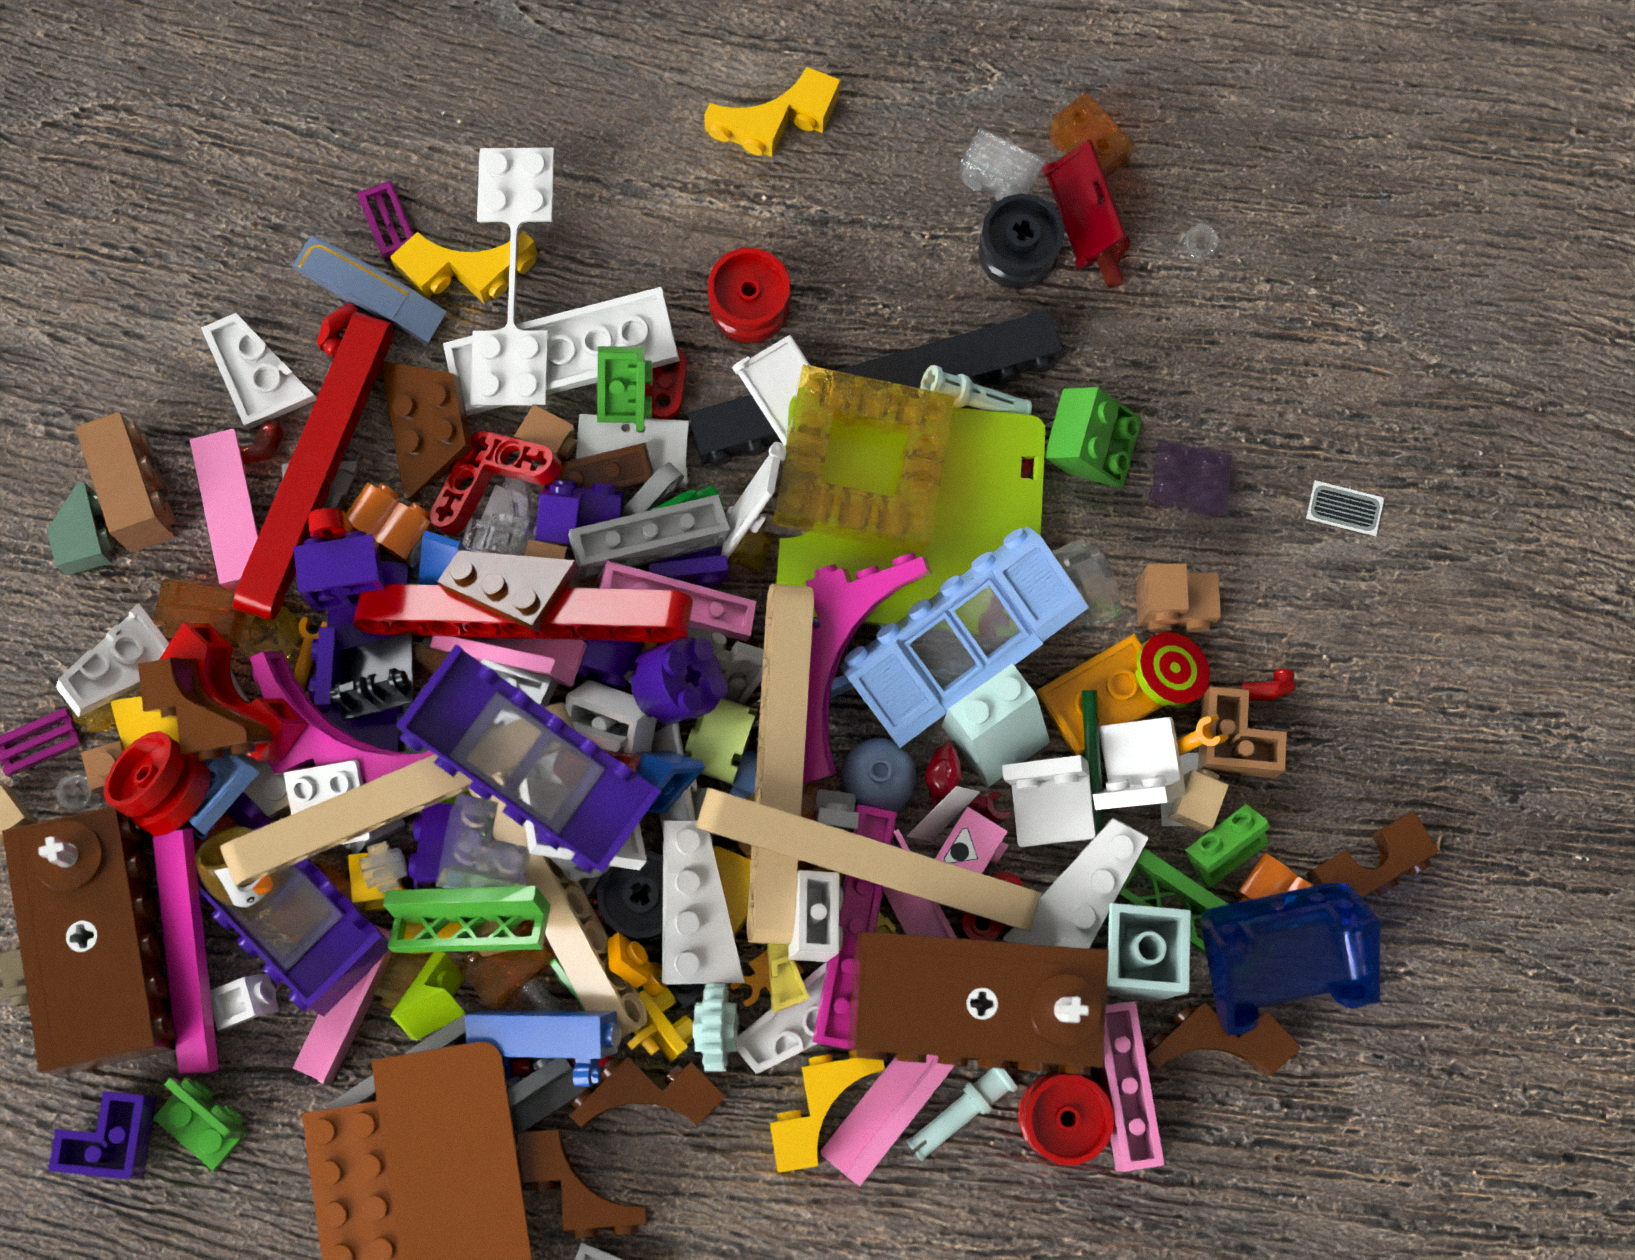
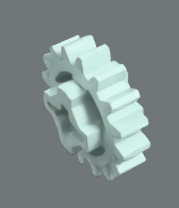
[693,983,739,1072]

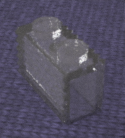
[958,127,1046,201]

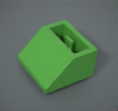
[1044,387,1142,488]

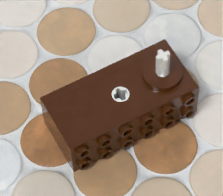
[2,807,177,1075]
[847,932,1109,1075]

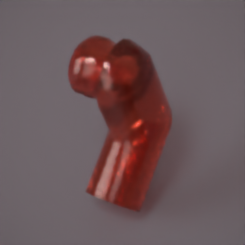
[1096,235,1131,289]
[240,419,283,465]

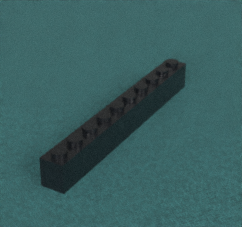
[688,309,1063,466]

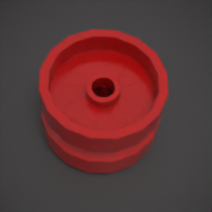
[708,248,790,343]
[103,731,211,836]
[1017,1071,1114,1165]

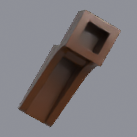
[138,658,272,761]

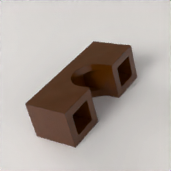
[1306,811,1439,915]

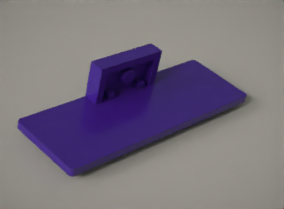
[309,562,409,752]

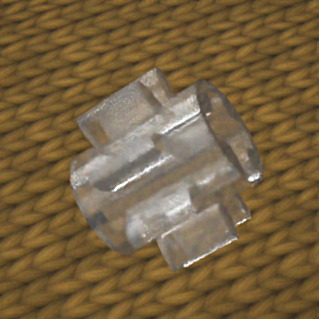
[360,841,408,894]

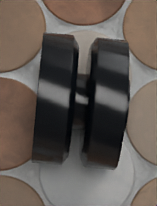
[978,193,1065,290]
[597,851,663,943]

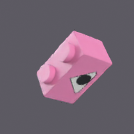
[935,806,1008,874]

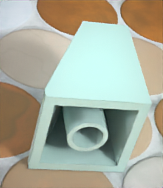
[942,663,1050,788]
[1107,903,1191,1002]

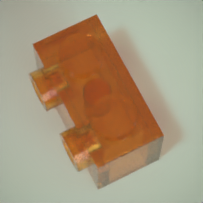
[1049,92,1134,179]

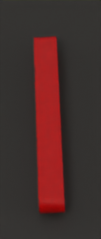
[233,312,394,621]
[353,584,693,642]

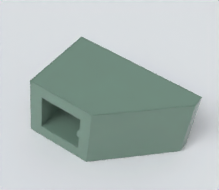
[47,482,114,575]

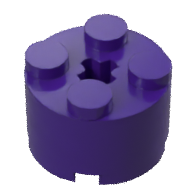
[631,637,728,725]
[574,640,645,690]

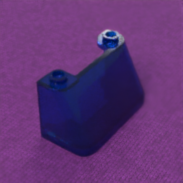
[1201,882,1380,1036]

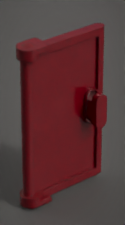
[1042,140,1126,269]

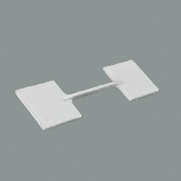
[470,148,555,406]

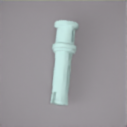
[920,365,1032,415]
[906,1068,1018,1162]

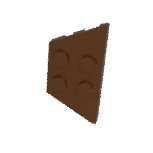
[381,361,473,502]

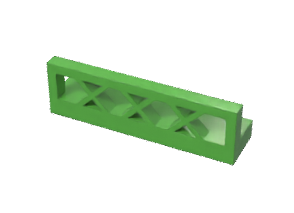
[1118,848,1278,980]
[383,886,551,953]

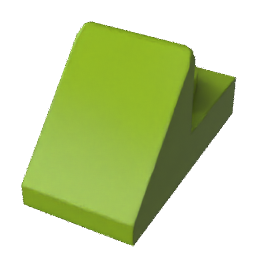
[390,952,466,1041]

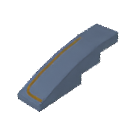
[291,235,447,345]

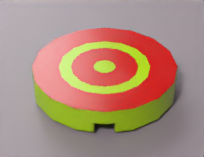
[1135,632,1210,708]

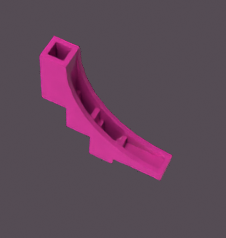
[803,552,932,785]
[250,651,434,785]

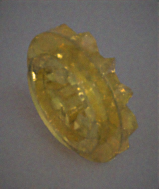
[237,606,299,658]

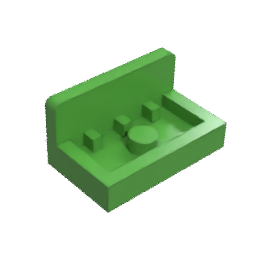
[597,346,652,431]
[1185,804,1270,889]

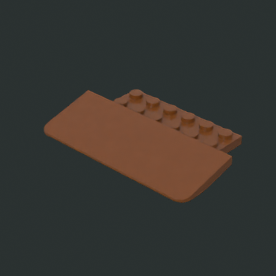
[302,1041,533,1260]

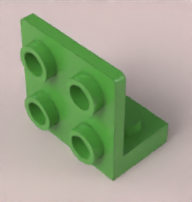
[153,1077,249,1171]

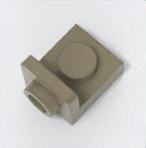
[0,949,28,1007]

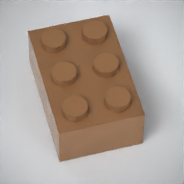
[75,411,176,553]

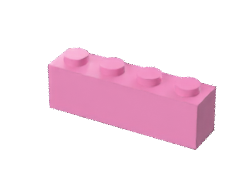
[1098,1001,1164,1172]

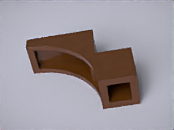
[1144,1002,1301,1076]
[570,1057,726,1128]
[517,1130,648,1238]

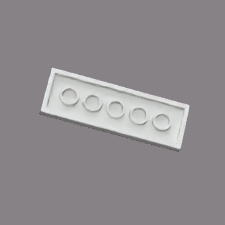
[443,287,680,416]

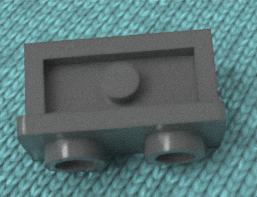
[506,1058,587,1133]

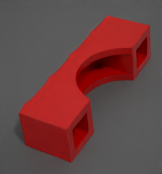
[159,622,308,762]

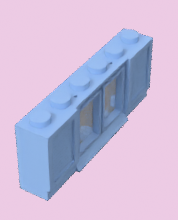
[839,526,1089,748]

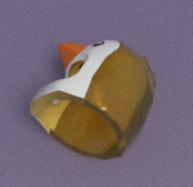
[195,827,273,908]

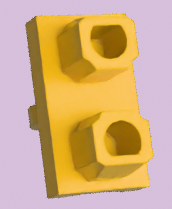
[627,988,693,1063]

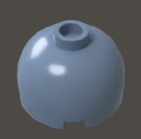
[840,738,917,812]

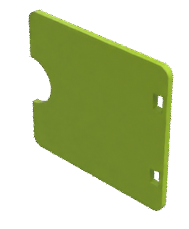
[776,392,1045,637]

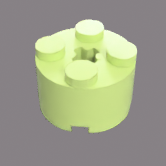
[685,698,758,784]

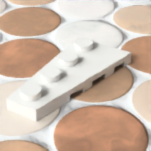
[1003,818,1149,949]

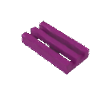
[357,180,413,262]
[0,708,83,777]

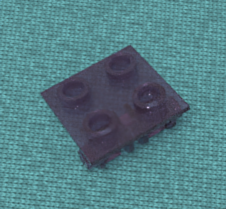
[1148,440,1232,518]

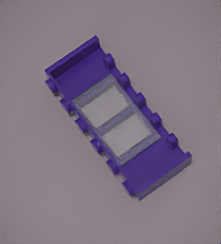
[396,644,662,875]
[176,792,389,1017]

